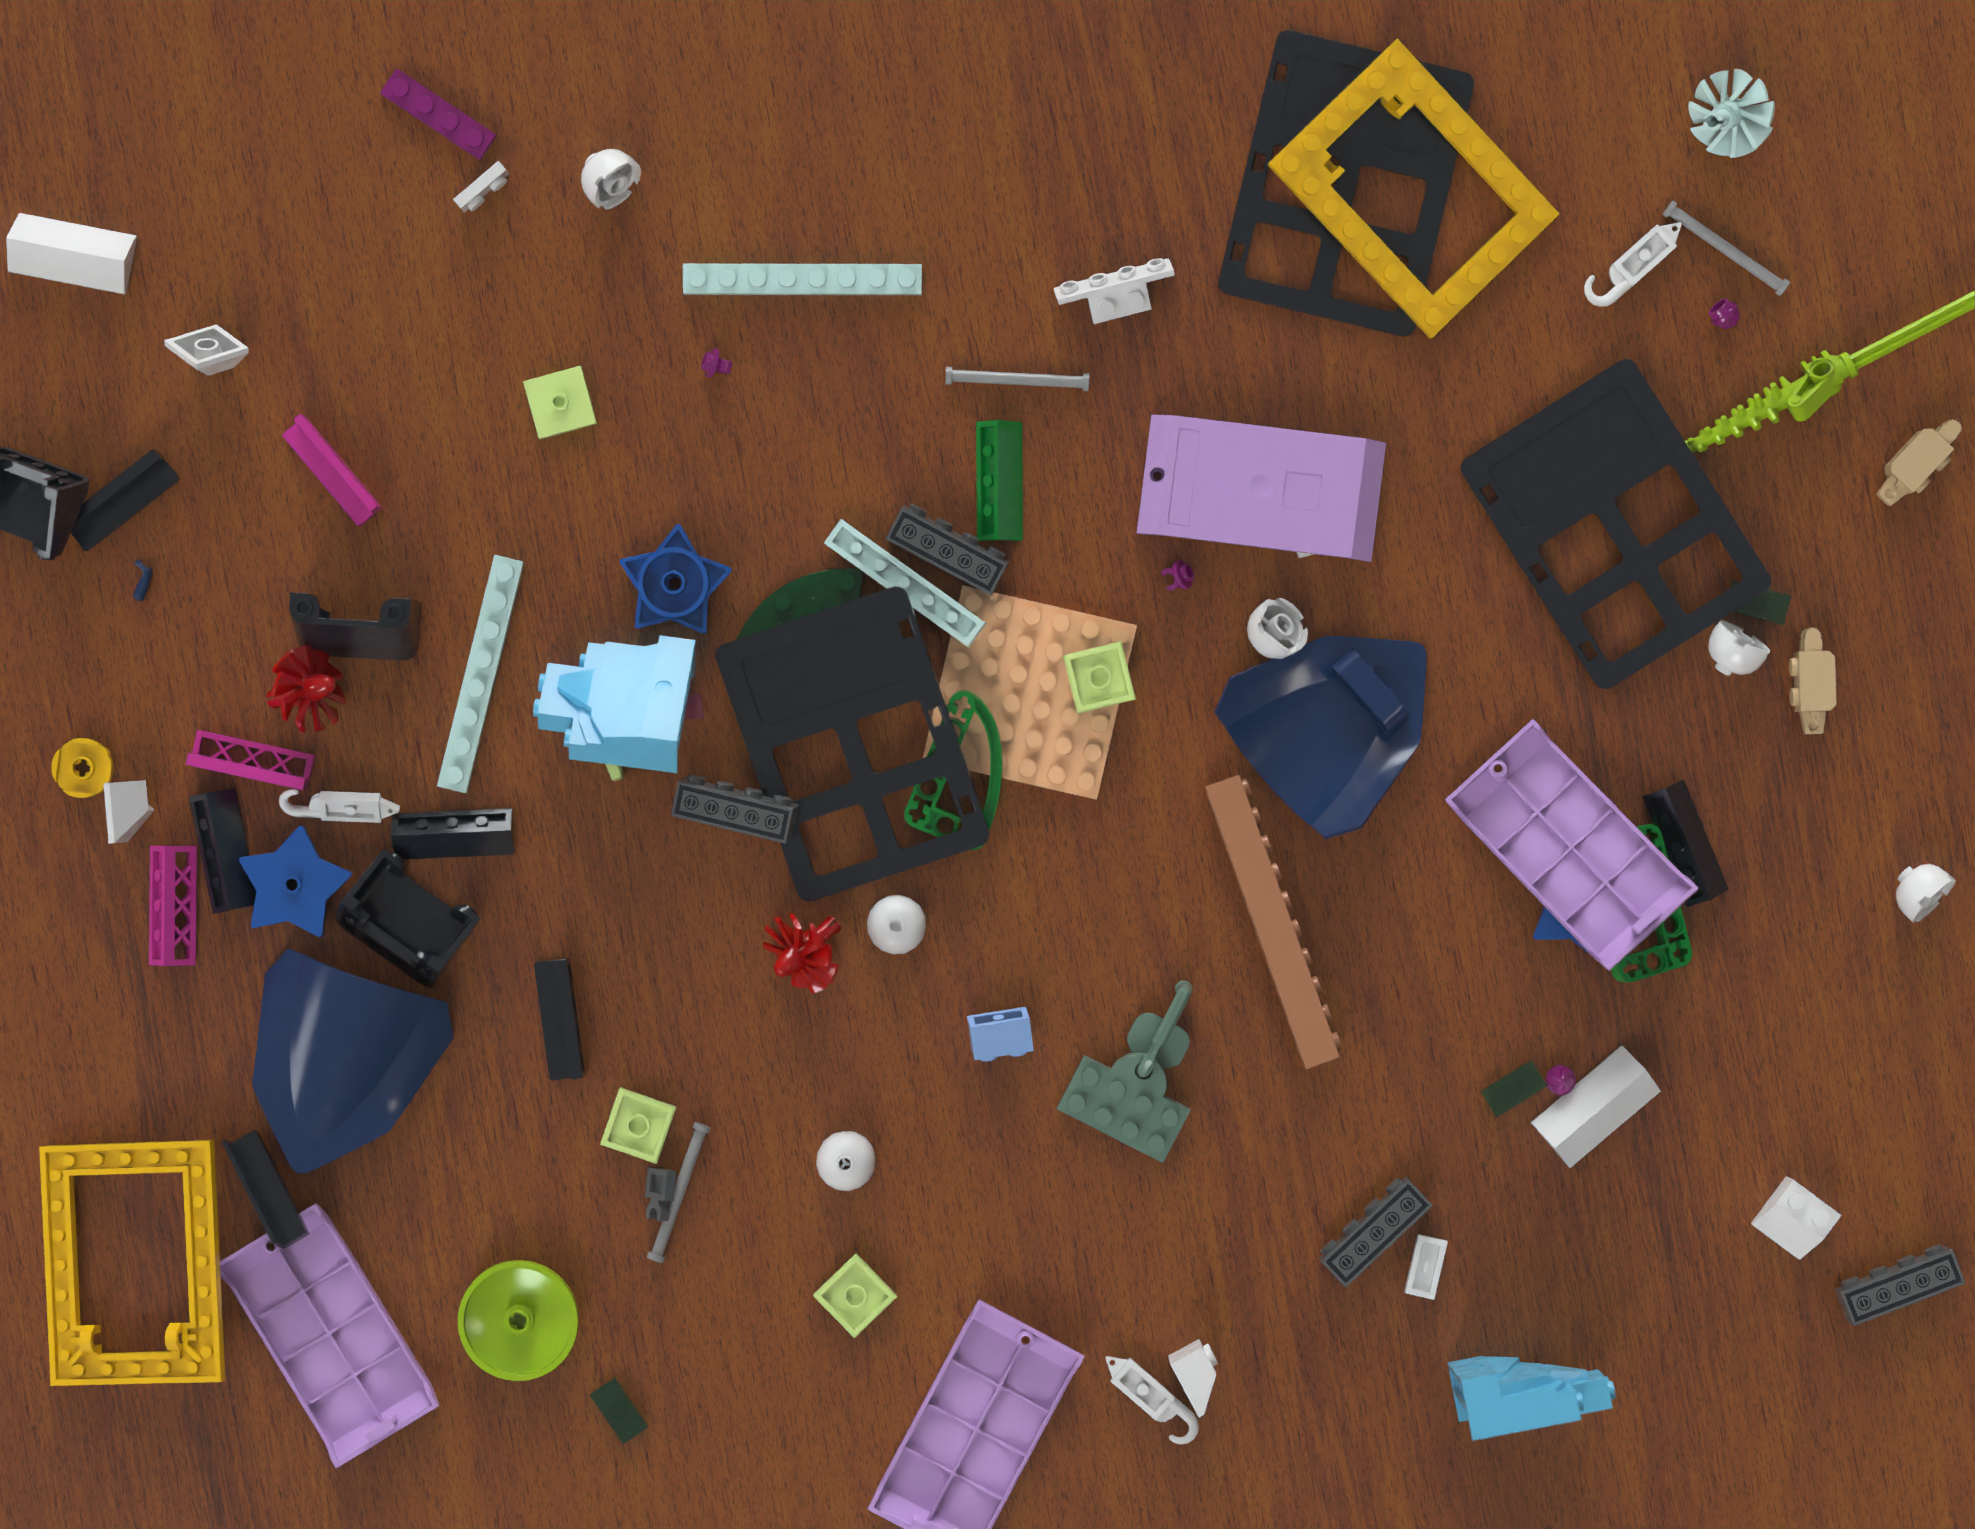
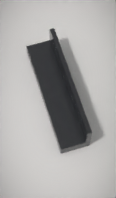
[71,449,180,551]
[1642,780,1728,907]
[189,788,256,914]
[391,808,515,860]
[534,958,586,1080]
[222,1130,310,1249]

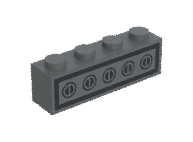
[885,504,1010,595]
[671,774,799,844]
[1319,1177,1433,1288]
[1835,1244,1965,1326]

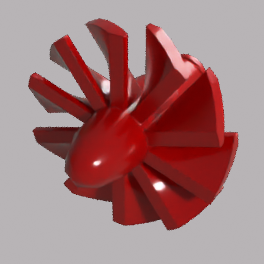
[266,645,346,733]
[763,913,841,994]

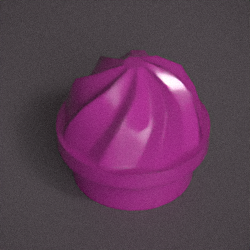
[1708,298,1740,329]
[1545,1065,1576,1095]

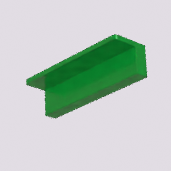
[976,420,1023,542]

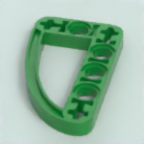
[904,690,1003,850]
[1611,824,1692,983]

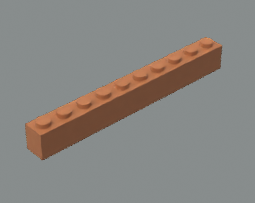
[1204,775,1342,1069]

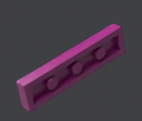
[380,68,497,161]

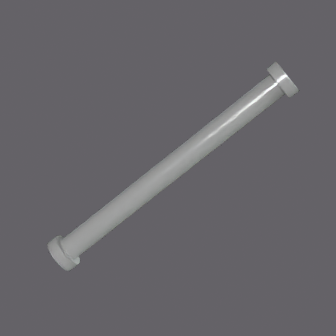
[1662,200,1790,297]
[945,366,1089,391]
[647,1122,711,1263]

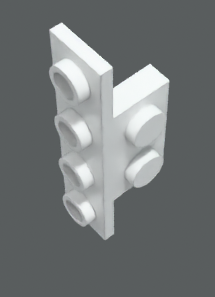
[1054,258,1175,324]

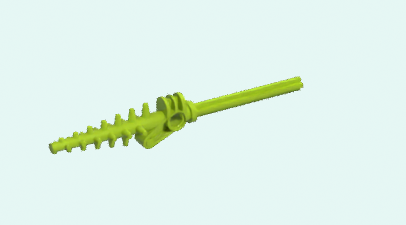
[1685,291,1975,453]

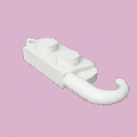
[1584,222,1682,307]
[279,789,400,823]
[1105,1356,1199,1444]

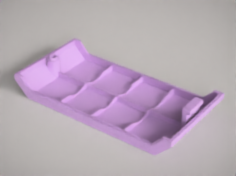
[1137,415,1386,562]
[1445,719,1699,971]
[220,1203,439,1468]
[868,1299,1085,1529]

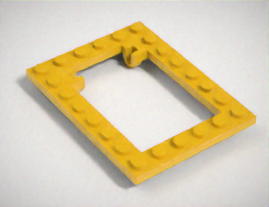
[1267,39,1559,339]
[39,1140,225,1386]

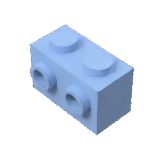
[967,1007,1034,1061]

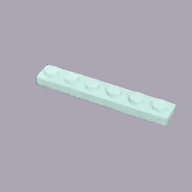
[824,519,986,648]

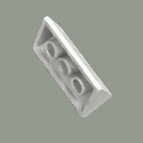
[6,213,137,295]
[1531,1045,1661,1168]

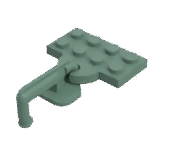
[1057,980,1192,1163]

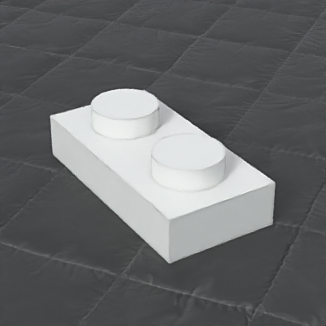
[453,161,509,213]
[1404,1233,1448,1300]

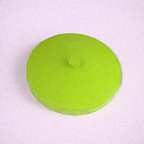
[458,1260,579,1381]

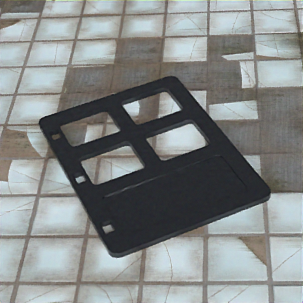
[1218,30,1474,337]
[1460,359,1771,689]
[715,586,990,901]

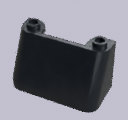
[0,446,89,560]
[289,592,421,661]
[335,849,481,988]

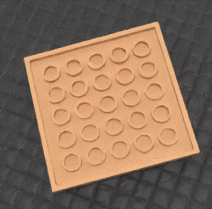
[923,585,1137,800]

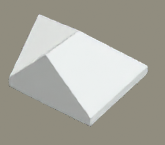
[164,324,249,376]
[103,780,154,844]

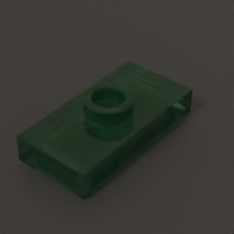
[1730,580,1791,625]
[1480,1060,1547,1117]
[590,1377,648,1444]

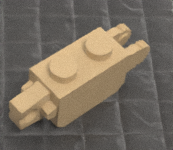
[1876,419,1962,506]
[1789,627,1837,734]

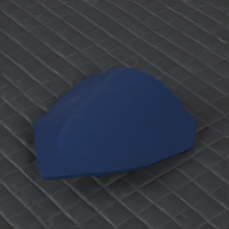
[1214,636,1427,840]
[252,949,453,1174]

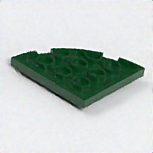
[736,568,864,640]

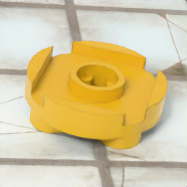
[51,738,114,798]

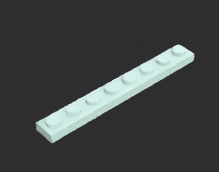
[683,263,922,295]
[437,554,525,793]

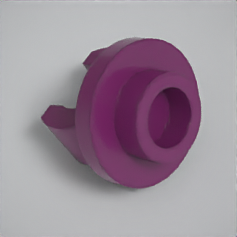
[701,348,733,378]
[1161,560,1194,591]

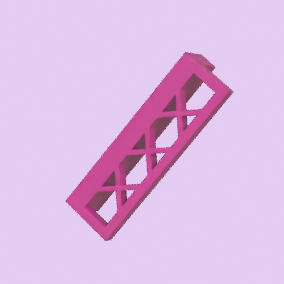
[282,414,382,527]
[185,730,315,790]
[149,845,197,966]

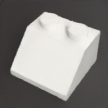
[1751,1176,1842,1260]
[1168,1339,1218,1417]

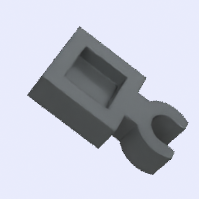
[645,1167,676,1221]

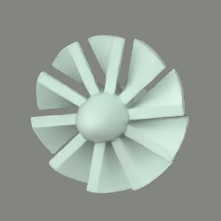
[1688,69,1775,158]

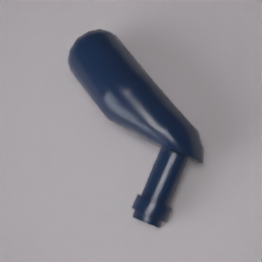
[133,559,153,601]

